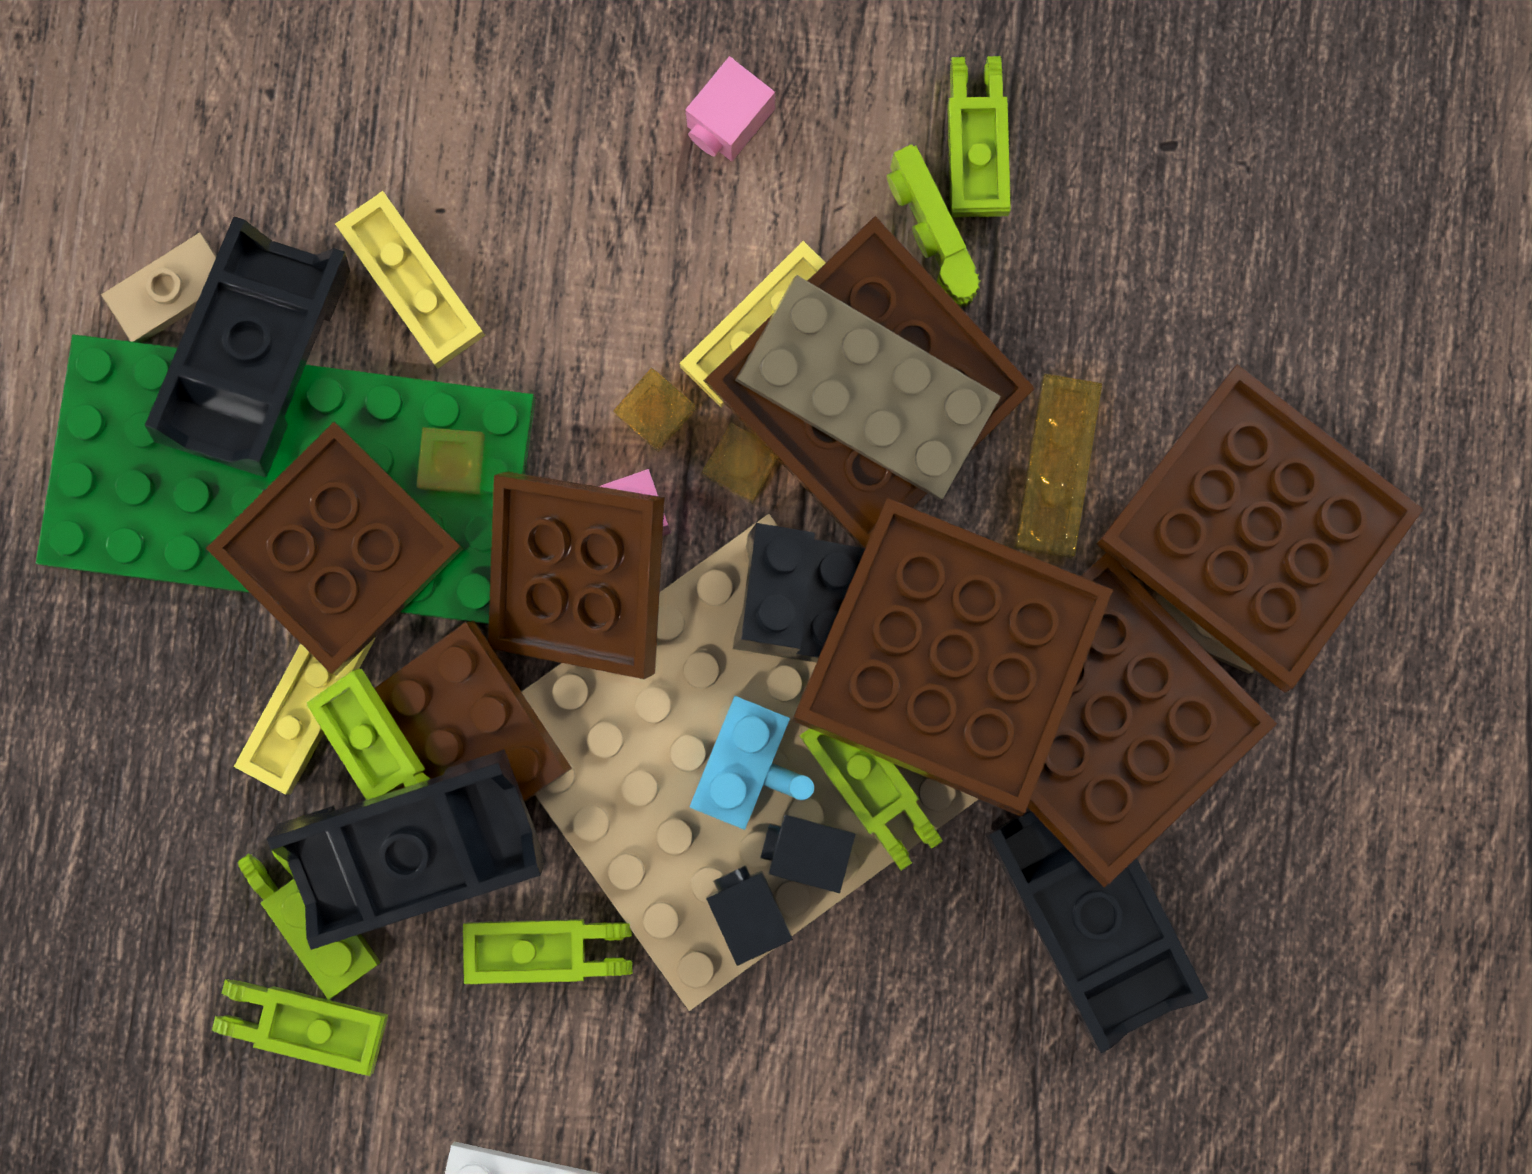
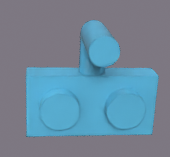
[689,696,814,830]

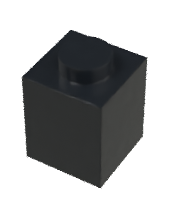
[760,814,856,893]
[706,865,793,966]

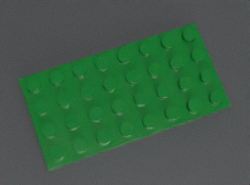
[35,334,536,625]

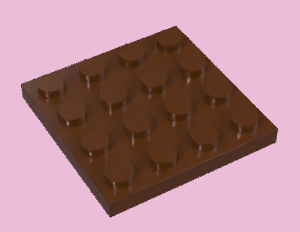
[703,216,1035,548]
[1096,364,1424,693]
[793,498,1113,817]
[1028,553,1277,888]

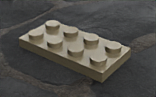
[735,275,1001,499]

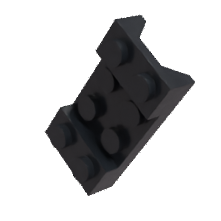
[145,216,350,478]
[733,523,866,663]
[267,749,546,950]
[985,810,1209,1053]

